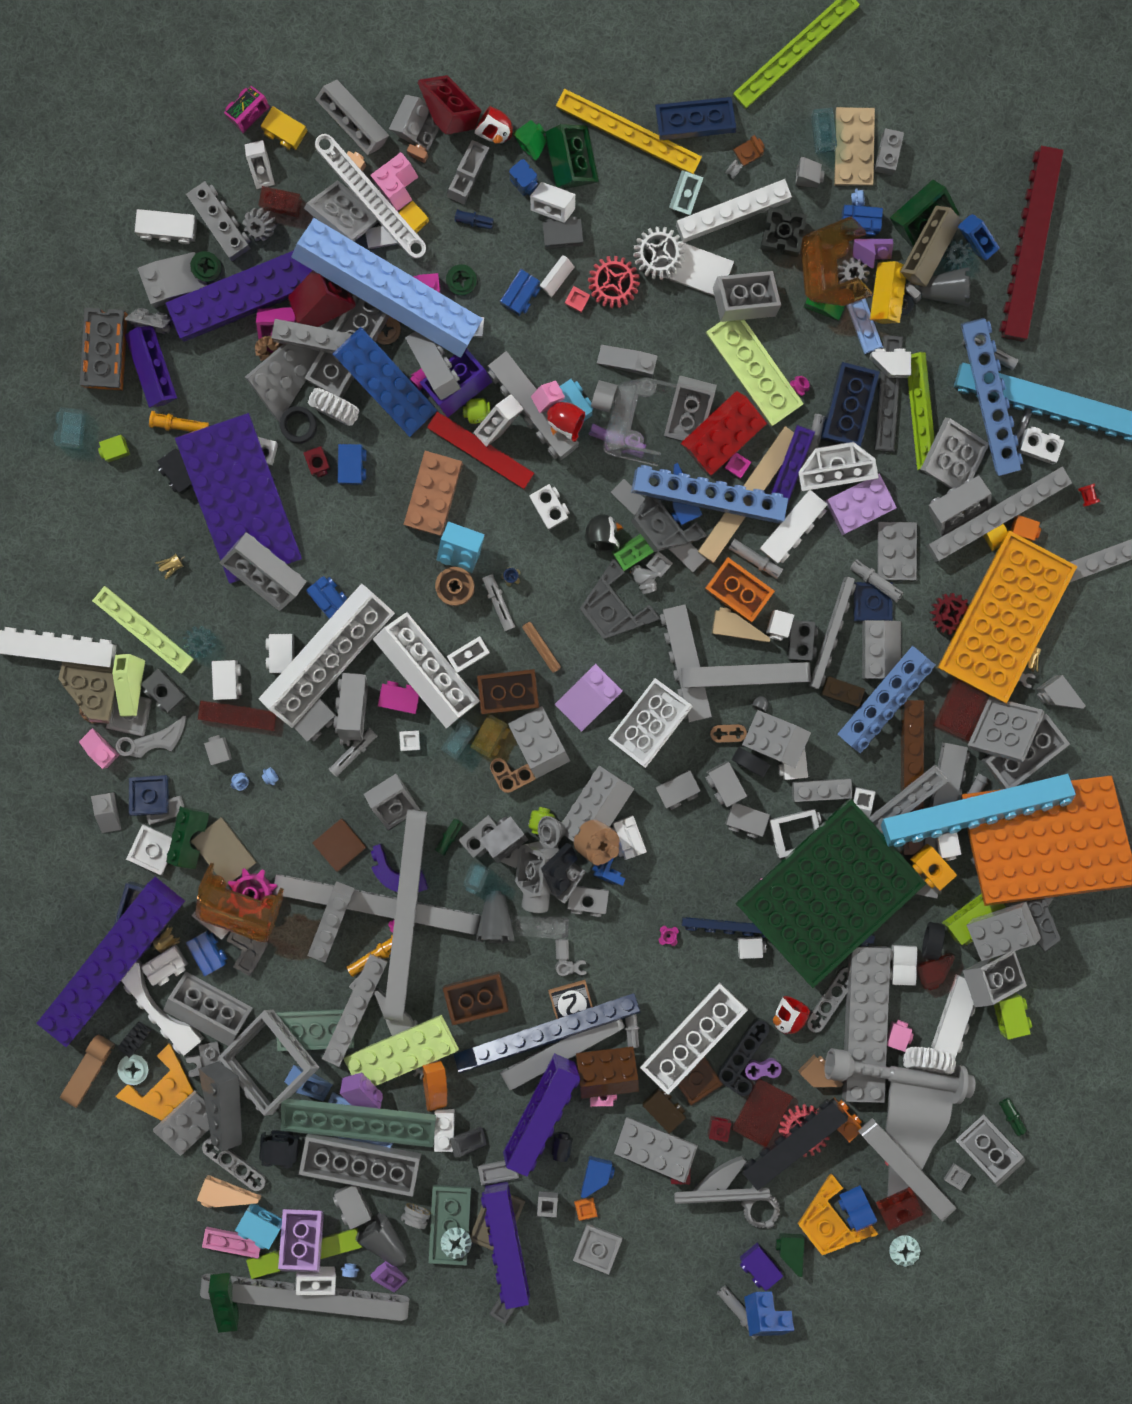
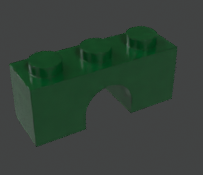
[166,806,209,869]
[208,1273,239,1333]

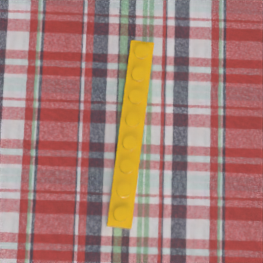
[556,89,702,174]

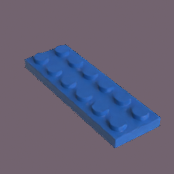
[333,327,437,437]

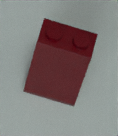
[288,270,356,327]

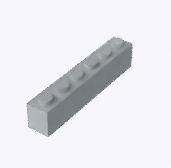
[660,604,712,722]

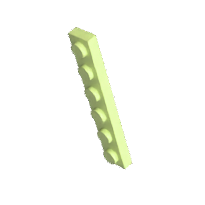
[92,586,194,674]

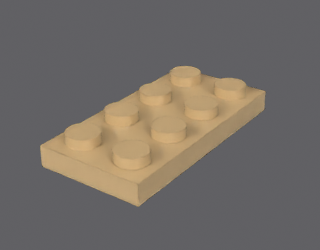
[834,107,875,186]

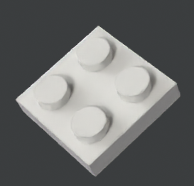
[126,824,172,875]

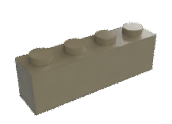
[900,206,962,287]

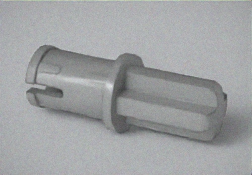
[624,1015,640,1048]

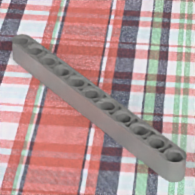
[384,809,427,1021]
[272,874,481,934]
[200,1274,410,1321]

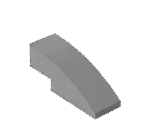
[447,140,489,205]
[693,1156,746,1203]

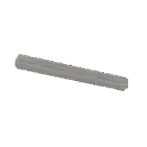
[674,1188,770,1204]

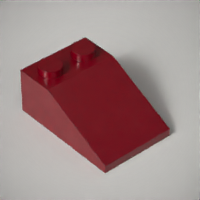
[418,75,482,135]

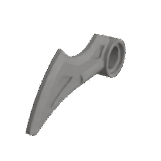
[116,716,186,758]

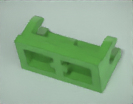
[611,534,654,571]

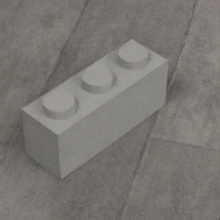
[791,778,852,802]

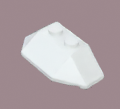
[798,442,879,491]

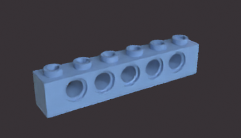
[838,646,935,753]

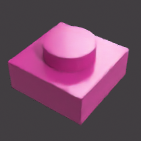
[724,452,751,479]

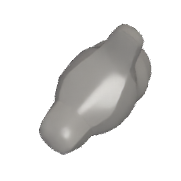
[630,565,661,594]

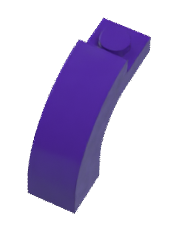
[371,843,428,892]

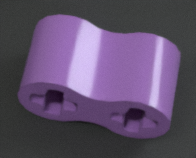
[744,1058,782,1080]

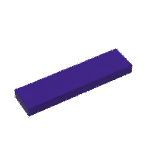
[771,425,815,504]

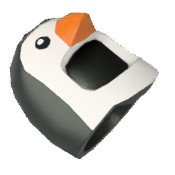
[585,514,623,551]

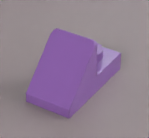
[852,239,893,268]
[370,1261,408,1292]

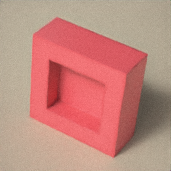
[565,286,591,313]

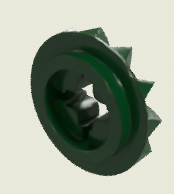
[190,251,221,282]
[446,264,477,295]

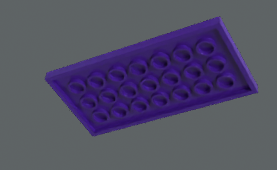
[175,413,302,584]

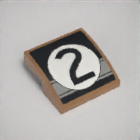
[548,980,593,1019]

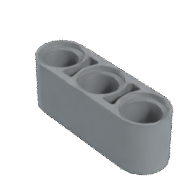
[591,380,617,412]

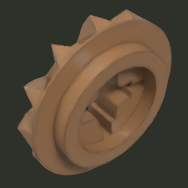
[376,316,401,345]
[255,336,283,361]

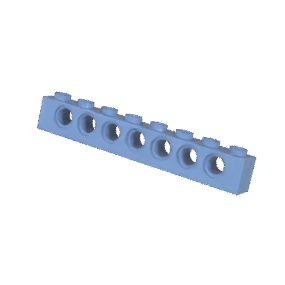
[961,318,1023,476]
[631,465,788,524]

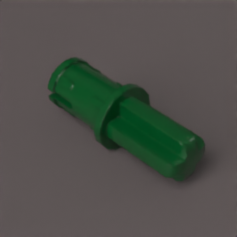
[435,818,463,856]
[999,1098,1026,1136]

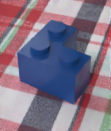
[744,1292,794,1336]

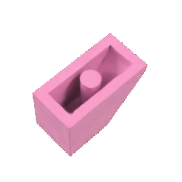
[79,728,120,769]

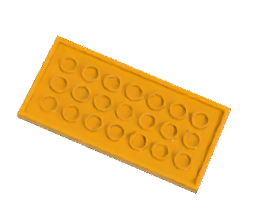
[937,531,1077,703]

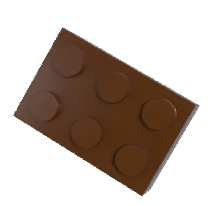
[477,669,539,714]
[443,971,509,1026]
[576,1046,639,1099]

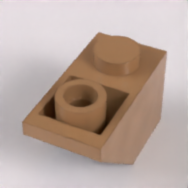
[798,1055,843,1087]

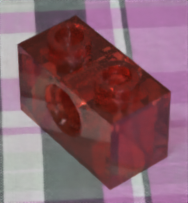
[258,186,303,218]
[876,1187,924,1230]

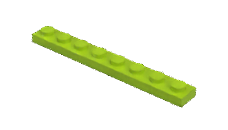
[733,0,860,109]

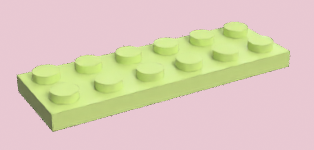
[706,320,804,427]
[343,1015,459,1086]

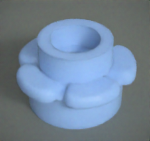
[851,189,865,206]
[262,767,279,785]
[231,773,249,791]
[341,1263,360,1277]

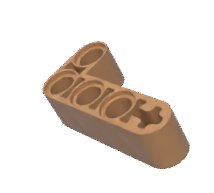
[490,758,545,793]
[60,1034,115,1108]

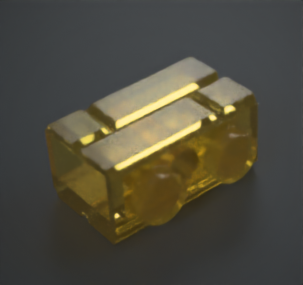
[470,714,510,758]

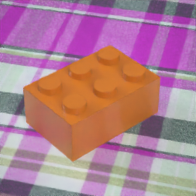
[704,557,775,623]

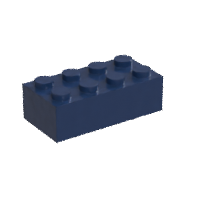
[821,362,880,447]

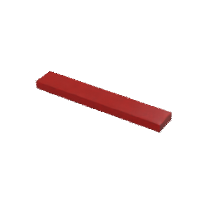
[427,412,534,489]

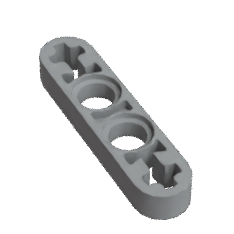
[807,967,848,1032]
[202,1138,266,1191]

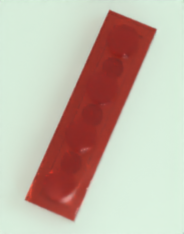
[198,701,277,731]

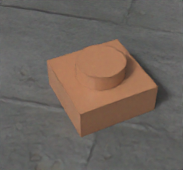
[407,144,428,163]

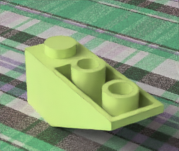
[112,654,145,717]

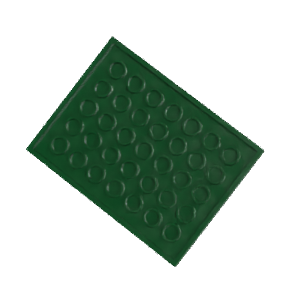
[735,799,927,988]

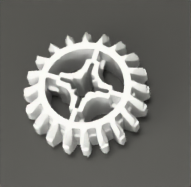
[633,227,685,280]
[308,388,360,426]
[903,1047,956,1075]

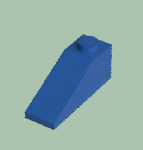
[671,463,702,526]

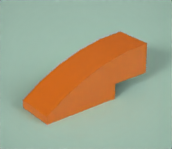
[422,1061,447,1112]

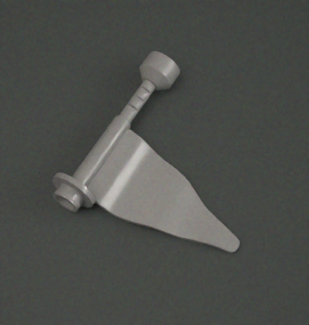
[824,1048,975,1205]

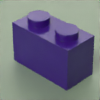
[740,1243,783,1291]

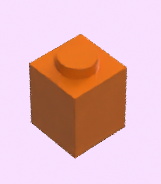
[1010,515,1041,542]

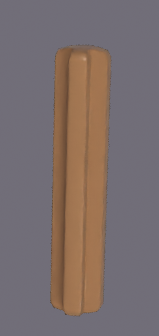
[522,622,561,673]

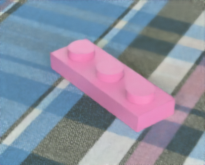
[202,1227,261,1258]

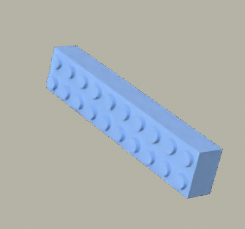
[291,218,483,358]

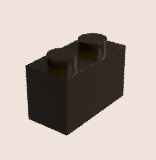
[820,676,865,707]
[642,1087,686,1134]

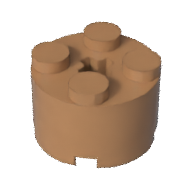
[435,567,475,606]
[574,820,619,865]

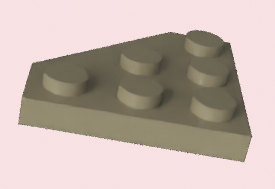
[58,661,116,724]

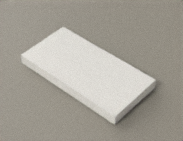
[650,239,734,296]

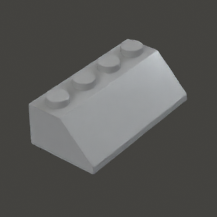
[219,532,306,611]
[163,972,253,1046]

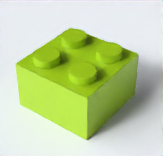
[994,992,1032,1040]

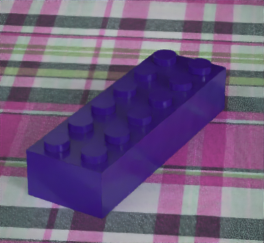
[503,1053,580,1177]
[481,1182,530,1309]

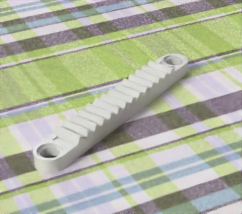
[315,134,426,259]

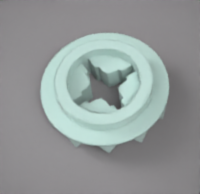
[118,1054,149,1085]
[441,1227,472,1259]
[889,1235,921,1267]

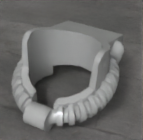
[741,1185,780,1229]

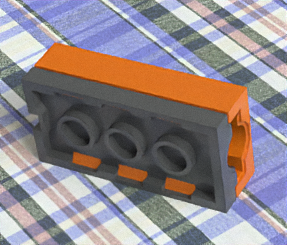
[80,308,128,391]

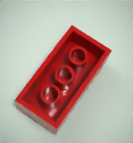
[680,391,767,476]

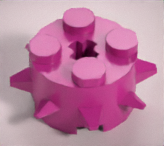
[227,868,277,919]

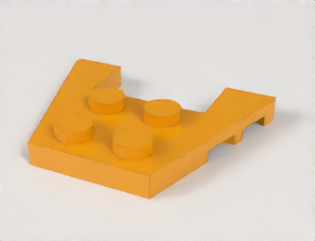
[116,1043,194,1121]
[797,1174,878,1255]

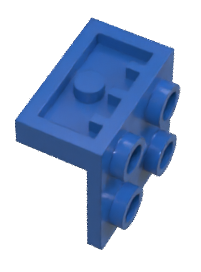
[593,842,625,886]

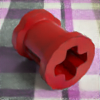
[1078,483,1100,507]

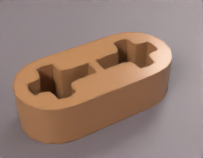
[710,724,747,743]

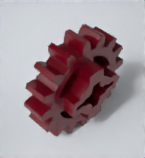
[929,593,969,634]

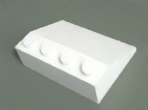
[608,678,693,768]

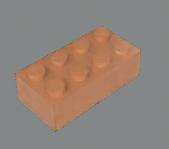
[404,451,463,537]

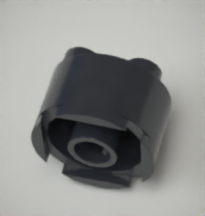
[259,1130,299,1168]

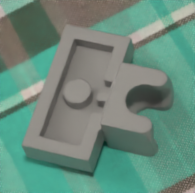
[186,1041,222,1077]

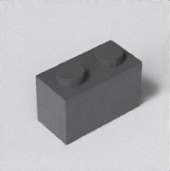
[543,217,583,249]

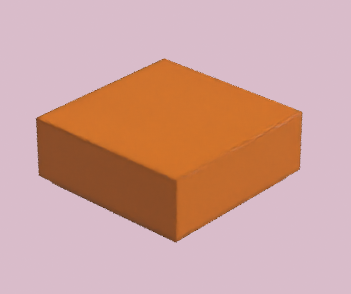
[574,1197,597,1221]

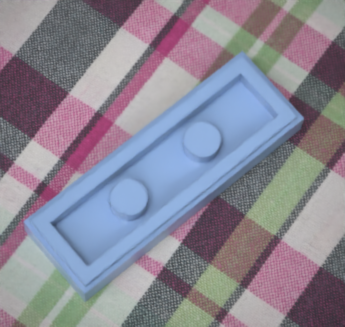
[845,293,883,355]

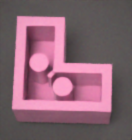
[370,153,418,211]

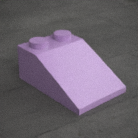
[555,664,622,732]

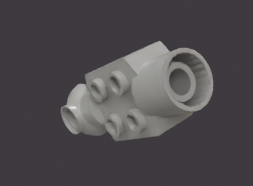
[515,816,565,913]

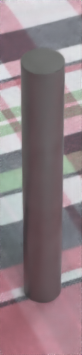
[1015,408,1032,449]

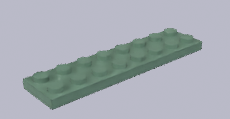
[281,1098,436,1147]

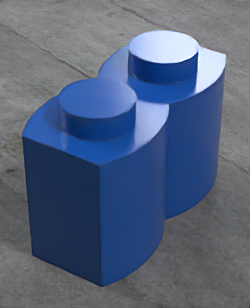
[838,1186,878,1232]

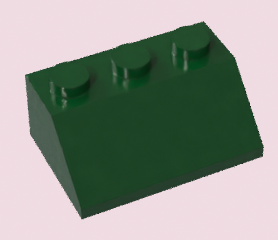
[545,124,599,188]
[890,180,959,248]

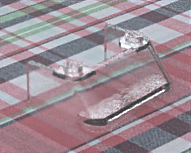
[603,378,677,466]

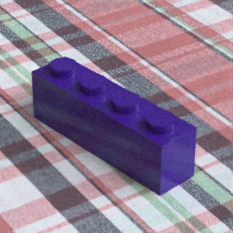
[125,326,177,408]

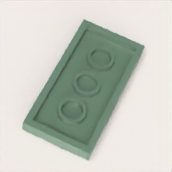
[276,1009,355,1051]
[428,1185,471,1265]

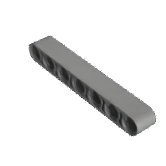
[681,662,811,688]
[500,1020,625,1090]
[858,1118,957,1222]

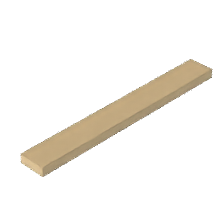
[698,426,794,563]

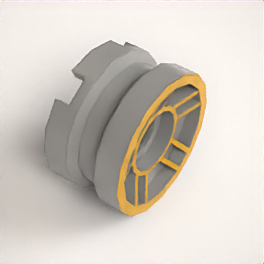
[401,1203,431,1229]

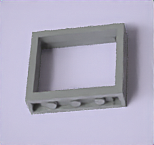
[218,1010,320,1116]

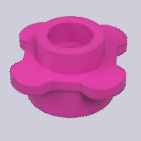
[790,376,810,396]
[659,926,679,946]

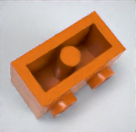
[834,1097,862,1143]

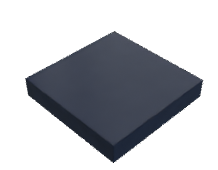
[854,582,893,621]
[129,775,169,816]

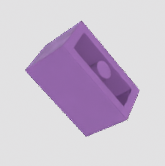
[340,1072,383,1109]

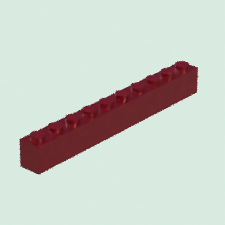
[999,145,1064,342]

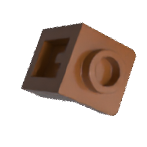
[733,135,765,167]

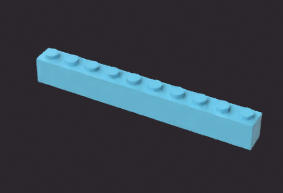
[954,363,1132,442]
[881,774,1076,847]

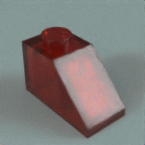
[916,953,955,991]

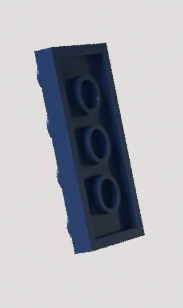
[655,97,736,140]

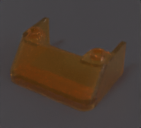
[801,216,872,306]
[195,863,284,942]

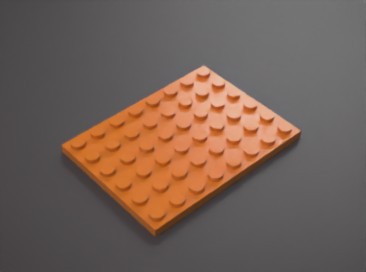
[961,776,1132,906]

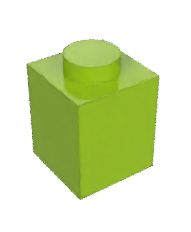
[98,435,130,462]

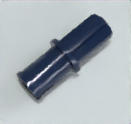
[455,209,493,229]

